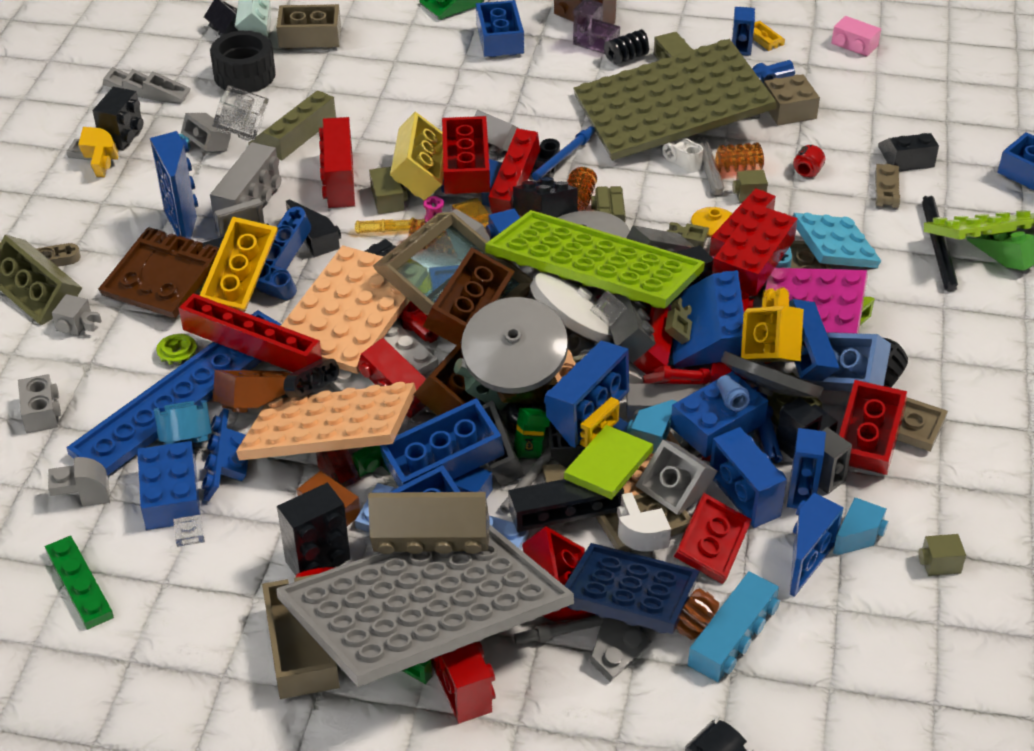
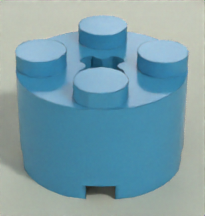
[154,400,212,445]

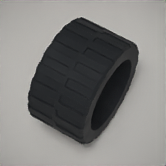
[210,30,276,93]

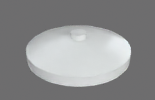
[530,272,613,342]

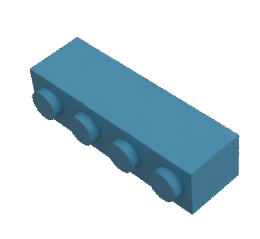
[688,571,780,682]

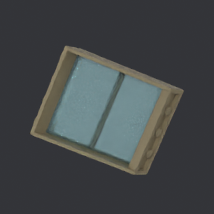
[373,212,533,316]

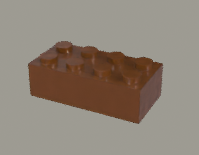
[423,247,515,345]

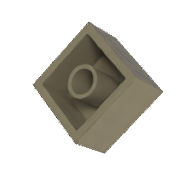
[764,74,820,126]

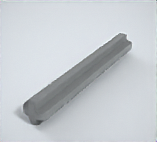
[696,136,725,196]

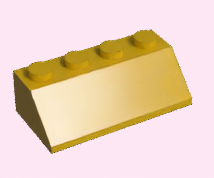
[200,217,278,312]

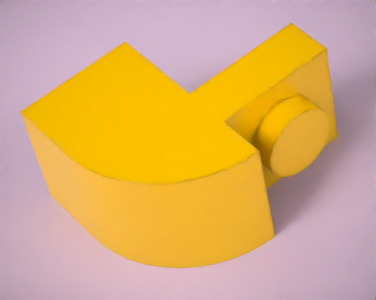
[78,127,119,177]

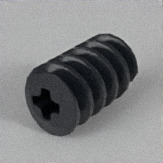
[604,29,649,64]

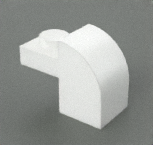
[617,492,671,551]

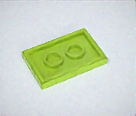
[564,425,653,499]

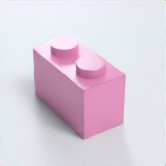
[831,16,881,56]

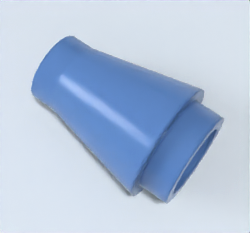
[716,375,750,411]

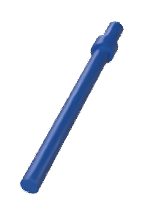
[532,126,595,181]

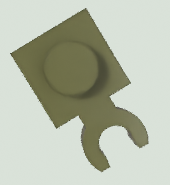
[667,222,709,248]
[665,298,692,344]

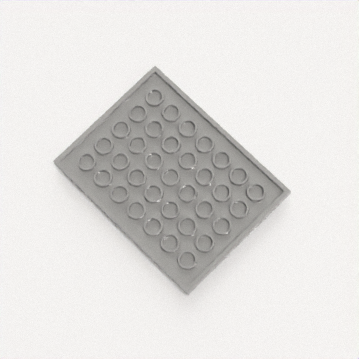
[276,525,574,687]

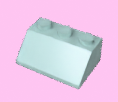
[235,0,271,39]

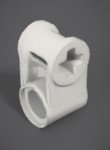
[662,138,703,172]

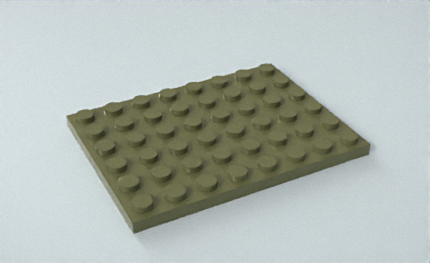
[573,39,777,161]

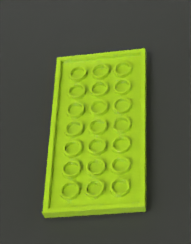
[485,210,705,308]

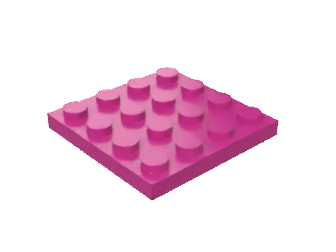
[765,268,868,333]

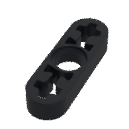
[284,359,339,397]

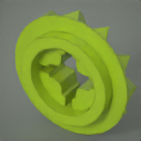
[156,334,197,365]

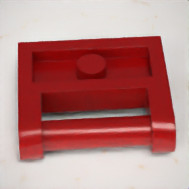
[643,365,711,385]

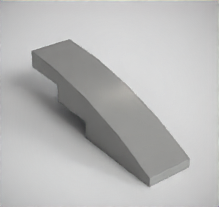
[103,67,191,103]

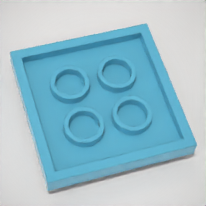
[792,213,881,268]

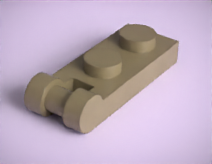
[875,164,900,208]

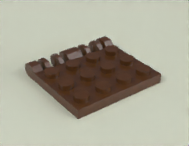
[98,227,220,319]

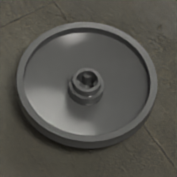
[721,351,824,398]

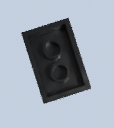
[277,482,351,576]

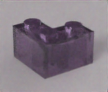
[573,0,620,54]

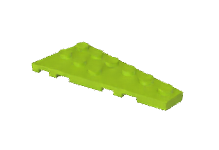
[924,210,1034,240]

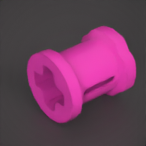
[423,196,444,223]

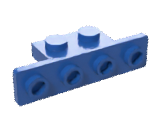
[201,408,248,502]

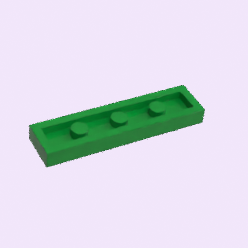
[44,535,114,630]

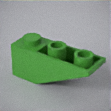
[966,231,1034,270]

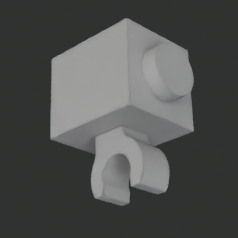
[52,294,102,336]

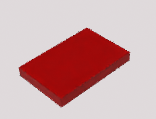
[673,493,752,584]

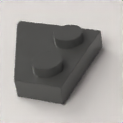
[589,618,652,682]

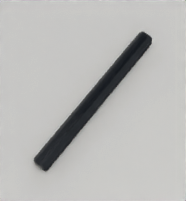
[922,195,958,291]

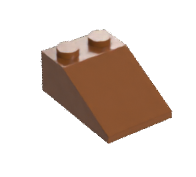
[213,370,301,413]

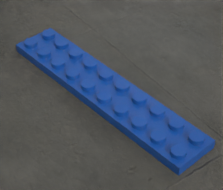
[66,310,282,476]

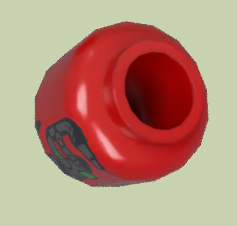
[793,145,826,177]

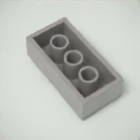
[210,142,282,231]

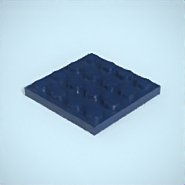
[564,543,700,634]

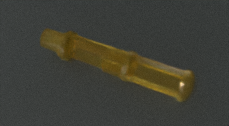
[355,217,426,234]

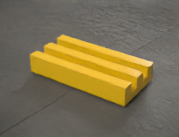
[753,21,785,51]
[580,397,620,447]

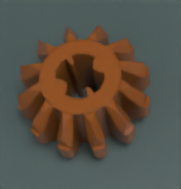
[676,588,719,640]

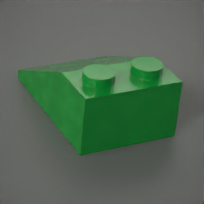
[419,0,484,19]

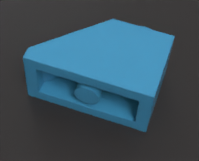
[627,400,677,453]
[833,498,889,555]

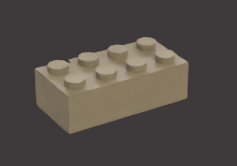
[262,574,340,699]

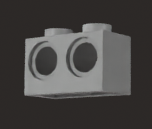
[18,374,61,433]

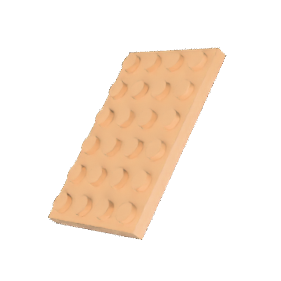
[281,245,428,374]
[236,382,416,461]

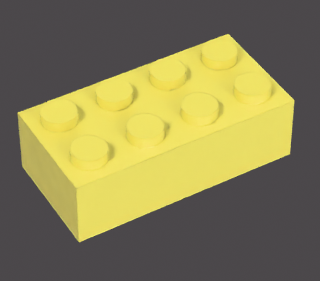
[390,111,444,200]

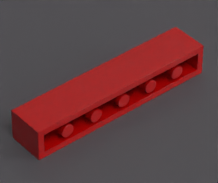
[179,293,322,375]

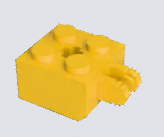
[741,287,804,362]

